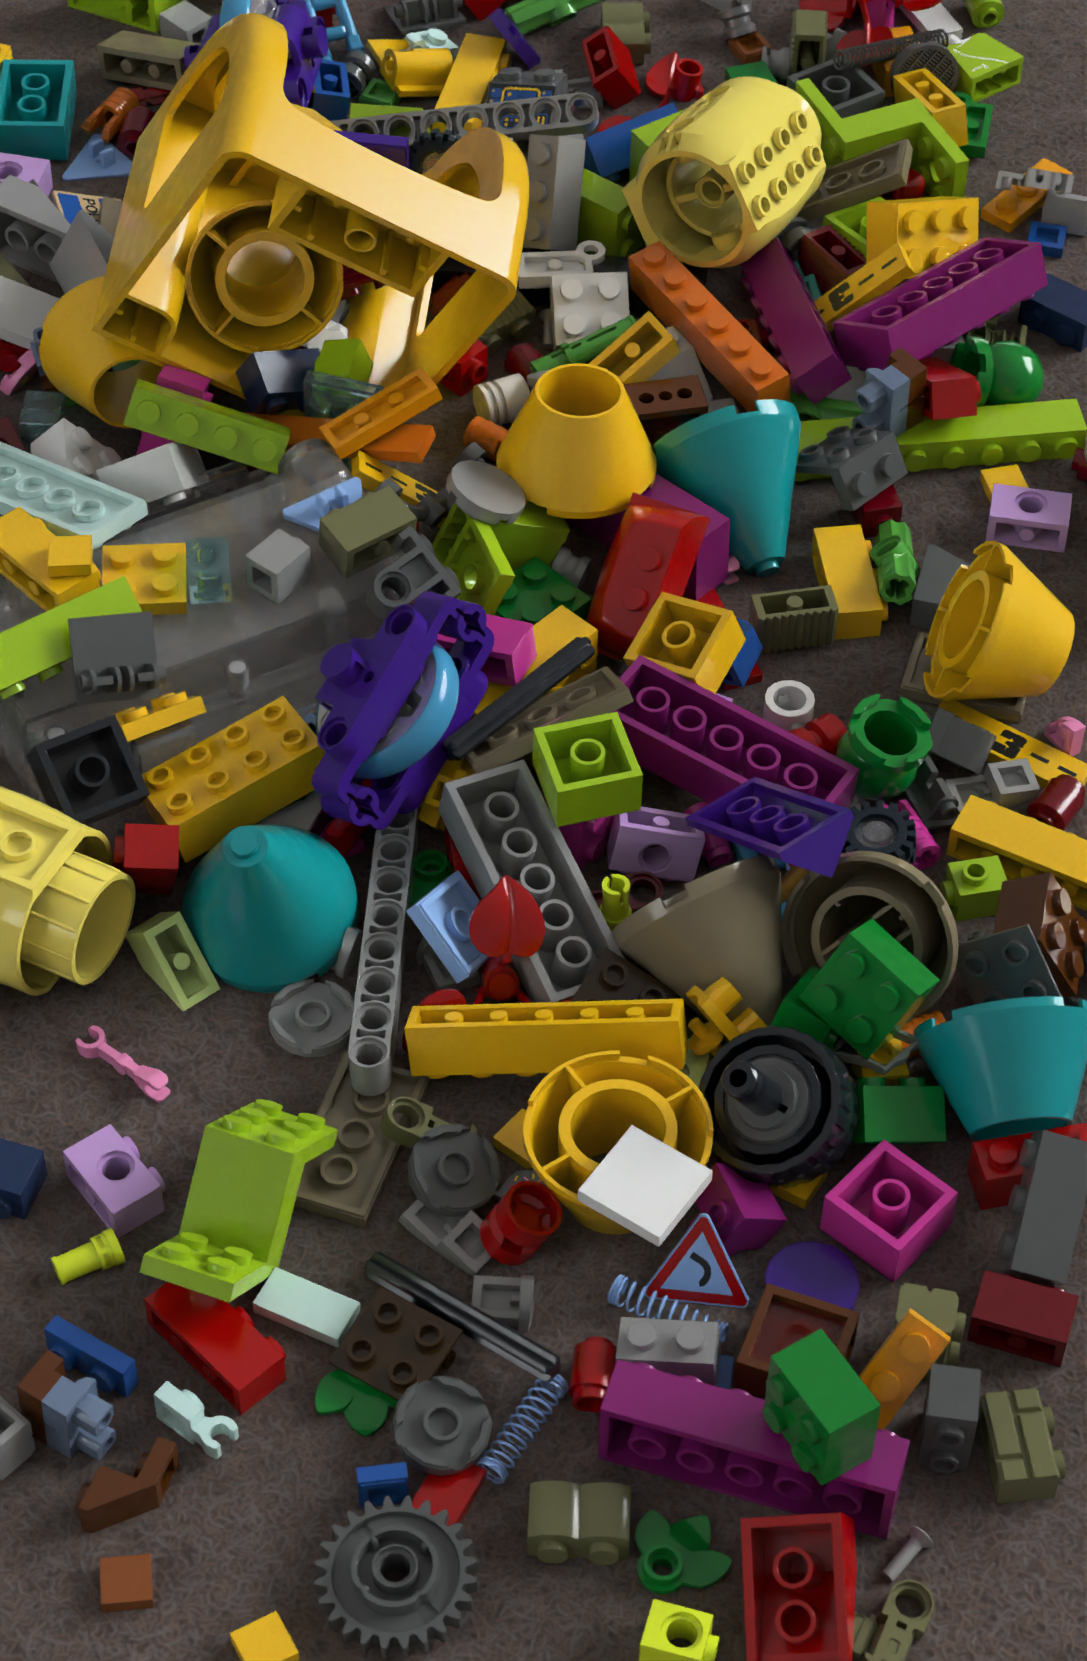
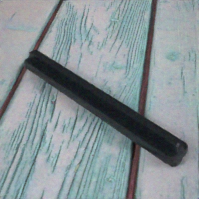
[442,637,595,761]
[364,1252,562,1382]

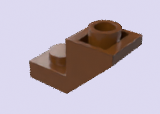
[76,1436,180,1534]

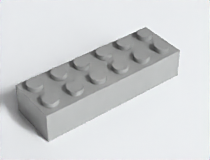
[438,759,625,1003]

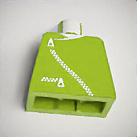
[941,33,1024,102]

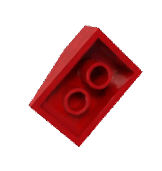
[740,1512,857,1661]

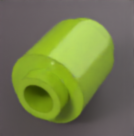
[963,0,1005,28]

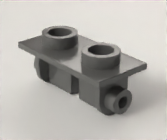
[903,753,959,829]

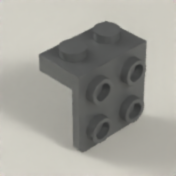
[796,426,908,511]

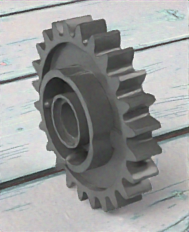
[314,1495,479,1659]

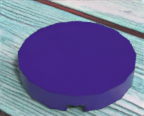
[488,8,541,69]
[764,1241,860,1310]

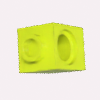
[639,1599,720,1661]

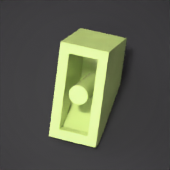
[126,911,221,1011]

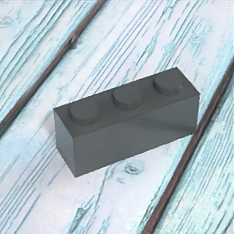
[997,1130,1087,1286]

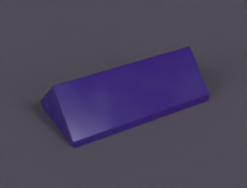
[685,776,854,878]

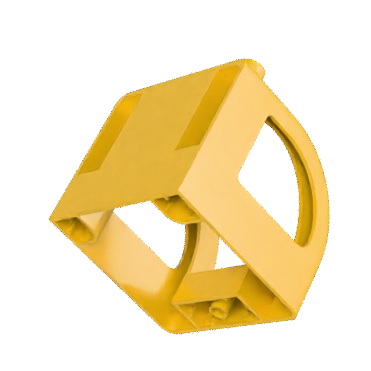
[92,13,530,419]

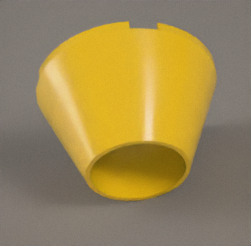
[185,200,344,354]
[38,276,166,428]
[496,363,657,519]
[923,541,1075,701]
[523,1050,713,1235]

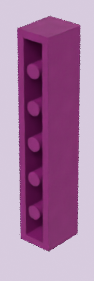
[740,237,852,404]

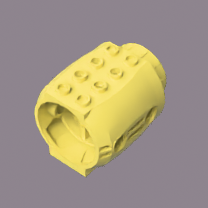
[622,76,826,268]
[0,786,135,996]

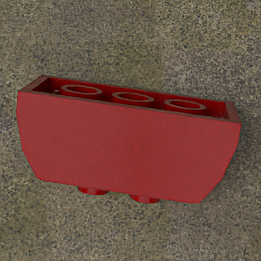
[586,492,710,661]

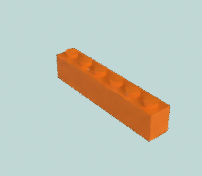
[628,241,790,412]

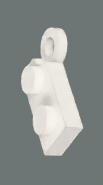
[518,240,606,289]

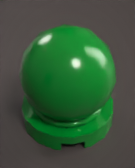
[949,336,1044,407]
[836,694,933,801]

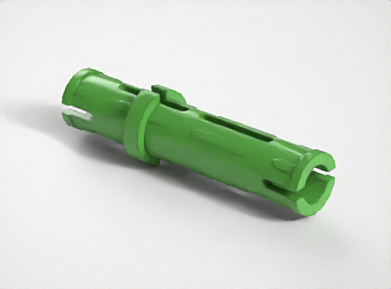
[529,315,636,373]

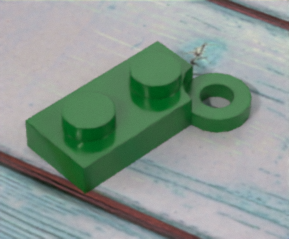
[953,92,993,159]

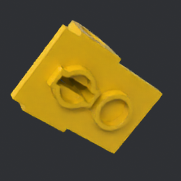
[366,39,453,97]

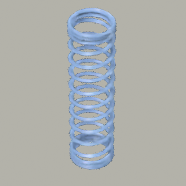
[607,1274,730,1344]
[476,1374,569,1484]

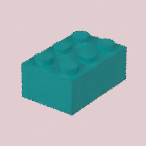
[0,59,77,160]

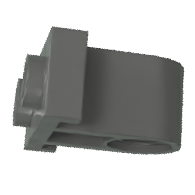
[366,525,462,620]
[919,705,997,775]

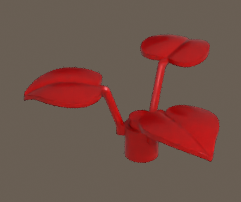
[799,0,942,67]
[597,51,704,133]
[402,875,572,1053]

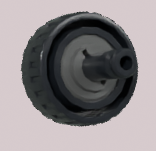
[699,1026,859,1188]

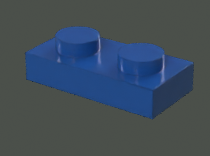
[44,1315,138,1398]

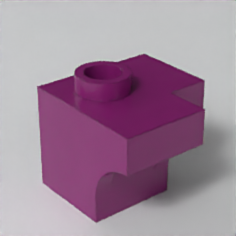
[688,1163,787,1257]

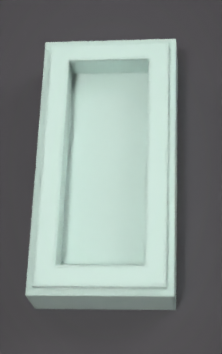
[252,1267,361,1348]

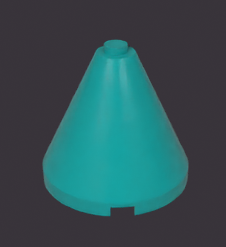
[654,399,802,577]
[182,825,359,993]

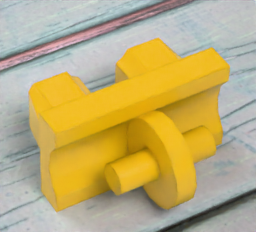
[685,977,768,1056]

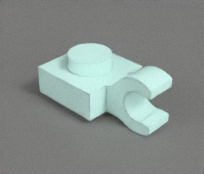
[401,29,459,58]
[153,1381,239,1459]

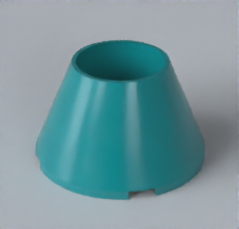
[913,996,1087,1141]

